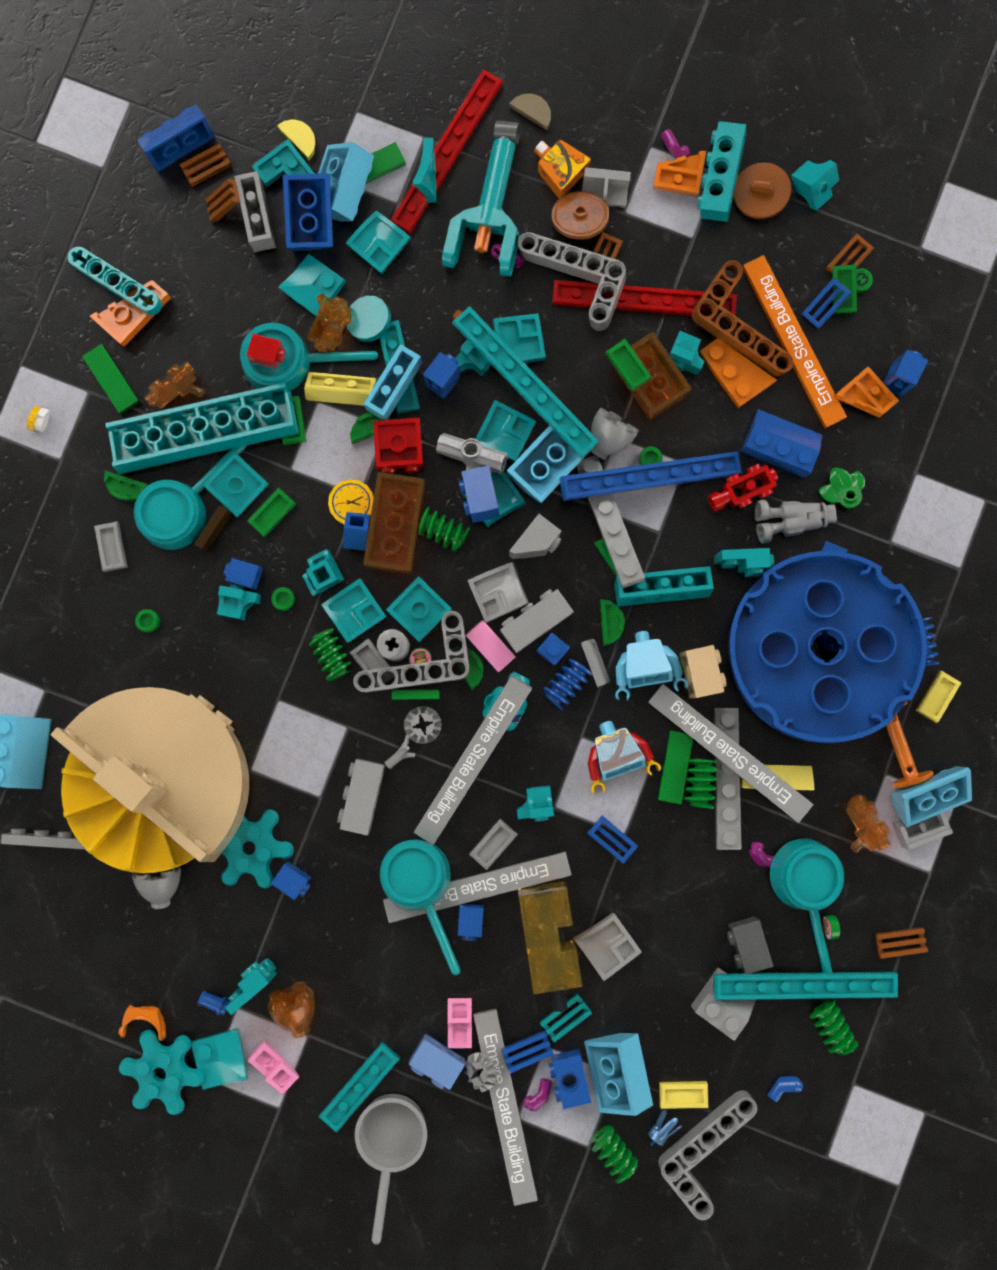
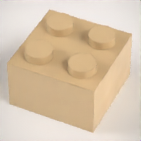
[679,645,726,699]

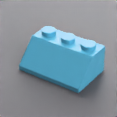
[318,142,374,222]
[506,426,582,503]
[0,714,52,789]
[891,766,972,827]
[584,1033,653,1116]

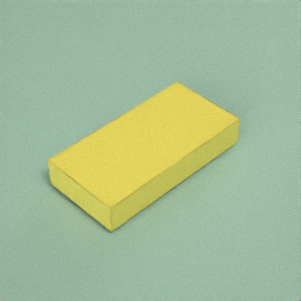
[915,671,961,723]
[659,1081,708,1109]

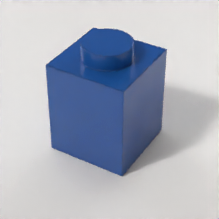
[343,512,370,551]
[224,558,263,590]
[536,633,570,666]
[271,861,311,900]
[458,904,484,941]

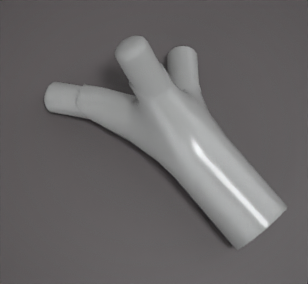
[385,735,415,769]

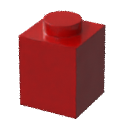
[247,334,286,369]

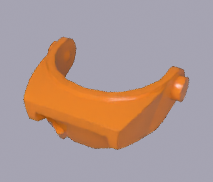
[118,1005,166,1041]

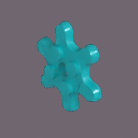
[221,810,294,888]
[119,1030,205,1115]

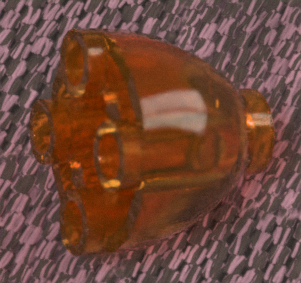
[267,982,315,1038]

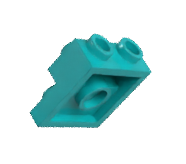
[714,548,774,577]
[225,958,277,1015]

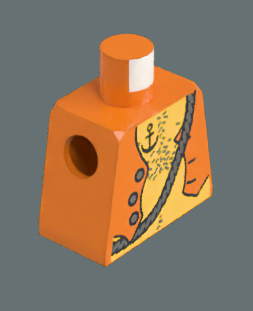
[534,140,591,199]

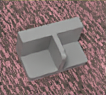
[582,167,631,208]

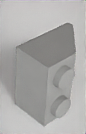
[509,514,562,559]
[691,967,756,1041]

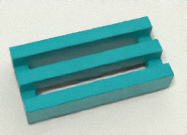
[540,993,592,1043]

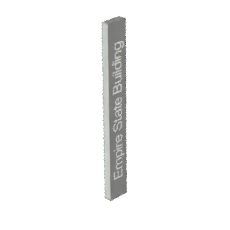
[414,675,532,845]
[649,684,814,823]
[383,852,571,923]
[473,1008,538,1206]

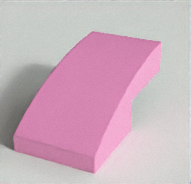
[465,620,515,673]
[448,998,472,1048]
[247,1040,299,1095]

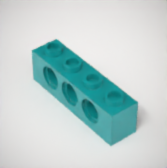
[697,121,746,222]
[614,566,714,607]

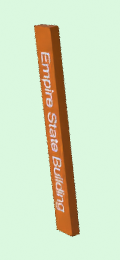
[742,255,847,429]

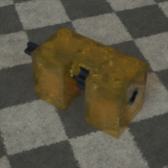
[518,881,582,1012]

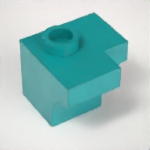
[791,160,839,211]
[666,331,705,375]
[455,340,491,376]
[302,549,345,596]
[217,584,261,620]
[517,785,554,821]

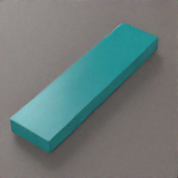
[379,320,420,415]
[319,1042,400,1133]

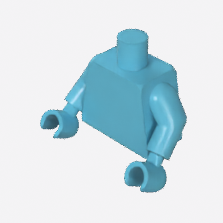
[615,631,688,700]

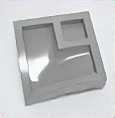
[467,562,529,623]
[573,913,642,981]

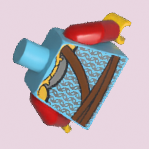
[587,721,661,794]

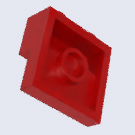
[373,418,424,474]

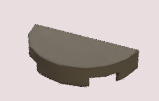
[509,94,551,130]

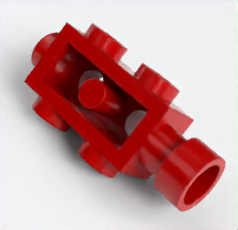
[708,464,778,512]

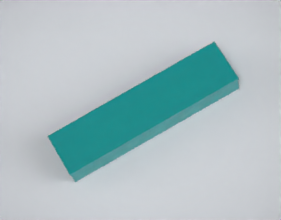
[105,383,299,474]

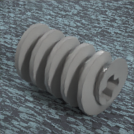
[377,629,410,661]

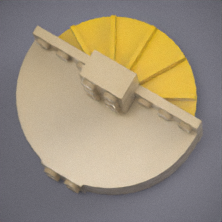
[51,687,249,873]

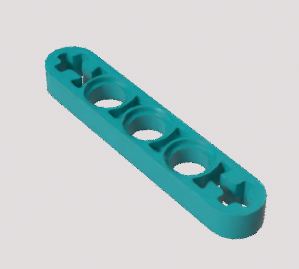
[68,247,162,315]

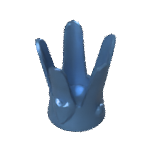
[648,1109,682,1146]

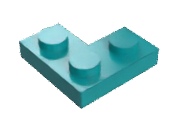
[251,139,315,187]

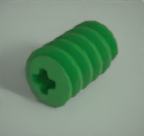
[418,507,470,552]
[309,628,352,681]
[684,758,719,809]
[809,999,858,1055]
[589,1125,638,1184]

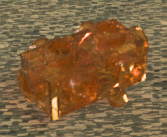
[307,294,352,353]
[144,361,205,409]
[846,794,891,853]

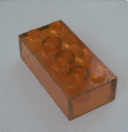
[363,472,426,575]

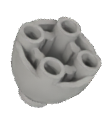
[591,408,639,460]
[132,866,181,909]

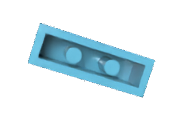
[364,344,422,420]

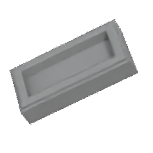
[94,522,128,572]
[350,638,395,684]
[581,639,610,687]
[469,819,518,870]

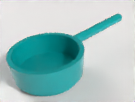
[240,323,378,393]
[134,446,246,550]
[380,839,460,975]
[770,839,844,973]

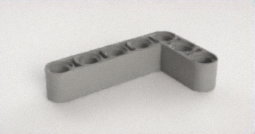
[518,232,626,331]
[354,611,470,693]
[658,1090,757,1220]

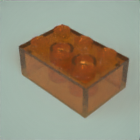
[612,332,692,420]

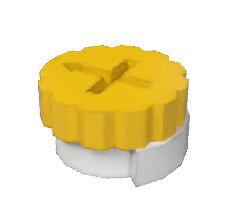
[26,405,50,432]

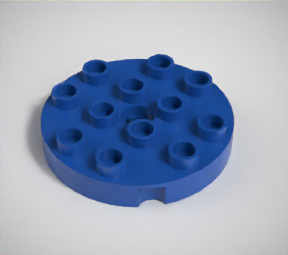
[728,551,927,743]

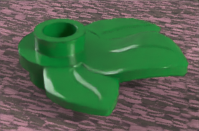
[818,468,865,509]

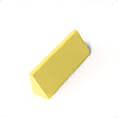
[304,372,377,406]
[741,765,814,790]

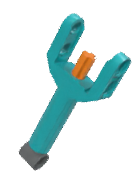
[442,120,521,276]

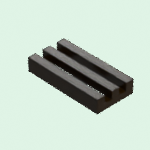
[195,506,232,551]

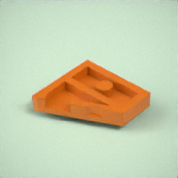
[653,151,706,197]
[834,367,899,418]

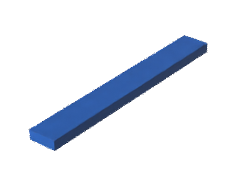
[559,451,742,501]

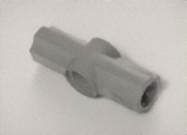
[436,433,508,474]

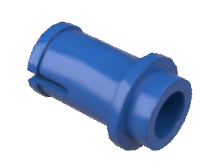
[198,991,230,1016]

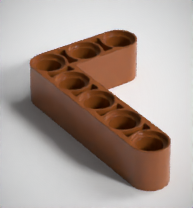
[692,260,793,377]

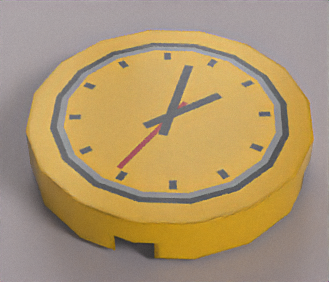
[328,479,375,524]

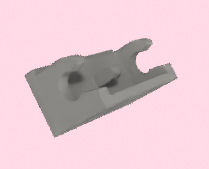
[893,812,953,849]

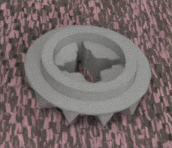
[404,706,442,744]
[464,1052,497,1092]

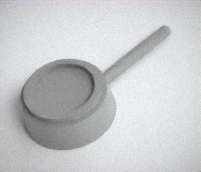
[355,1094,427,1245]

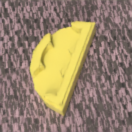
[277,119,316,161]

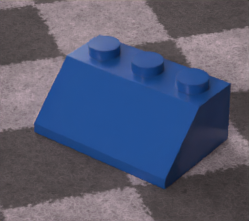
[137,105,215,173]
[283,173,333,251]
[741,409,822,478]

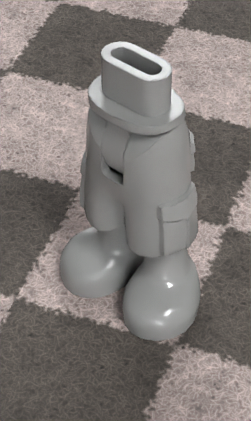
[755,500,837,543]

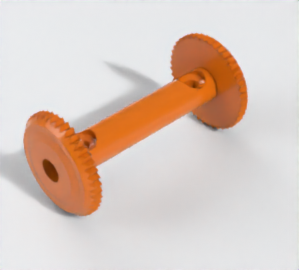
[886,702,933,789]

